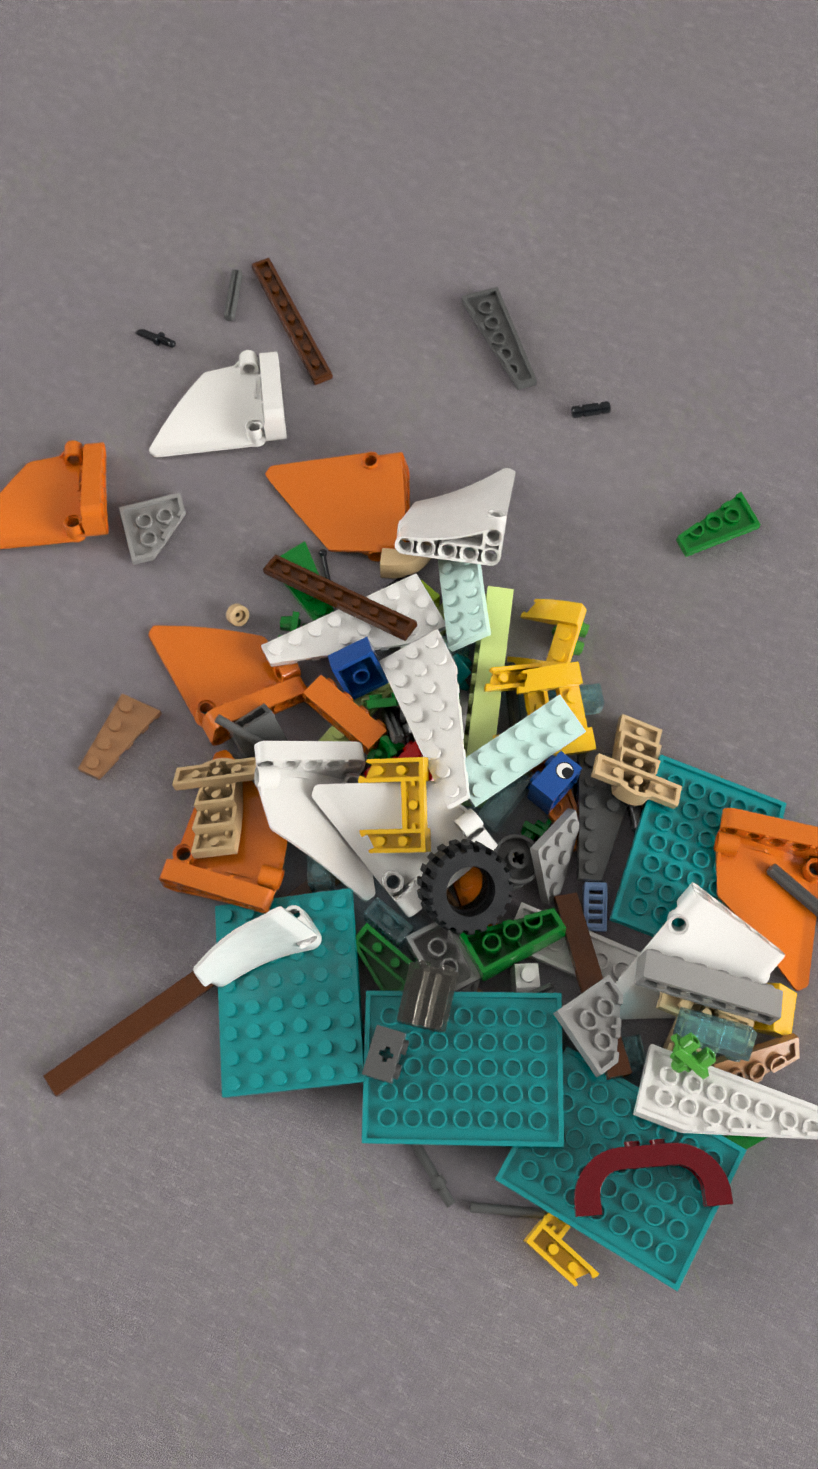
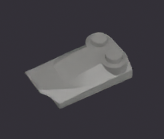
[405,922,481,992]

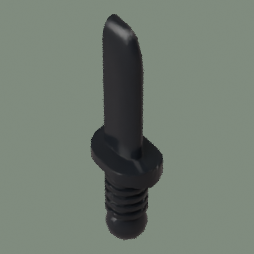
[136,329,176,348]

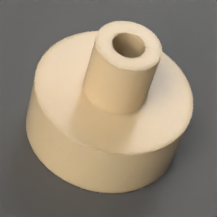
[226,603,249,626]

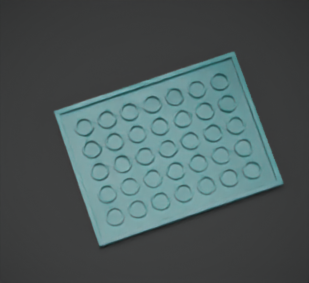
[609,754,787,937]
[215,888,365,1098]
[362,991,564,1147]
[495,1046,747,1292]

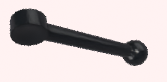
[319,549,331,580]

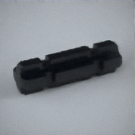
[571,401,611,418]

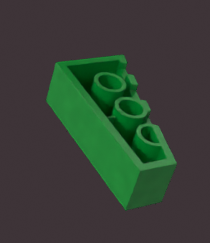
[459,908,566,982]

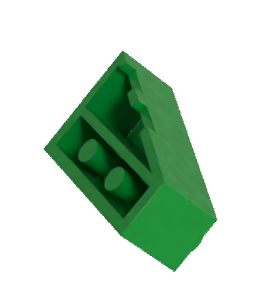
[356,923,422,991]

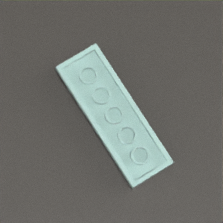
[438,545,491,652]
[465,695,586,808]

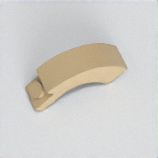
[380,541,431,579]

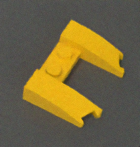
[507,599,586,667]
[516,662,596,756]
[484,663,549,739]
[358,757,431,853]
[523,1212,599,1287]

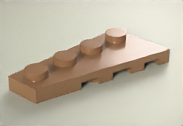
[78,694,162,780]
[711,1033,800,1083]

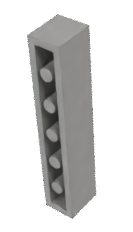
[634,949,783,1025]

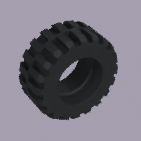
[417,839,513,935]

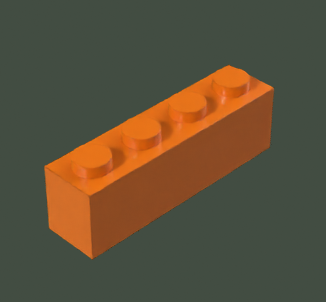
[303,675,387,755]

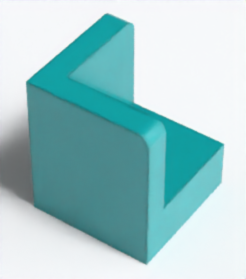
[452,654,473,691]

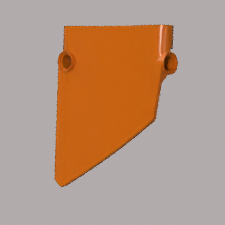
[0,440,109,549]
[265,451,410,562]
[148,625,307,746]
[159,750,288,914]
[714,808,818,991]

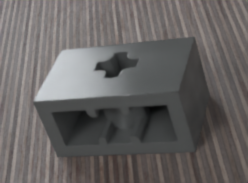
[362,1025,409,1084]

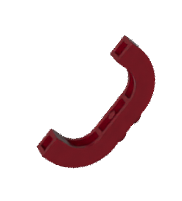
[574,1139,733,1217]

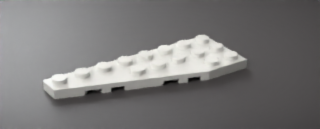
[261,573,446,667]
[379,629,470,809]
[633,1044,818,1140]

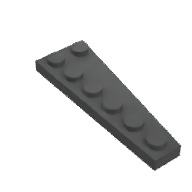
[461,287,537,390]

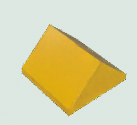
[752,983,797,1038]

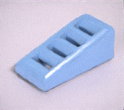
[582,882,608,932]

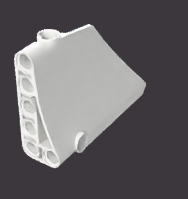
[149,350,287,458]
[395,468,515,566]
[254,741,376,902]
[312,781,498,917]
[615,882,786,1020]
[193,905,322,987]

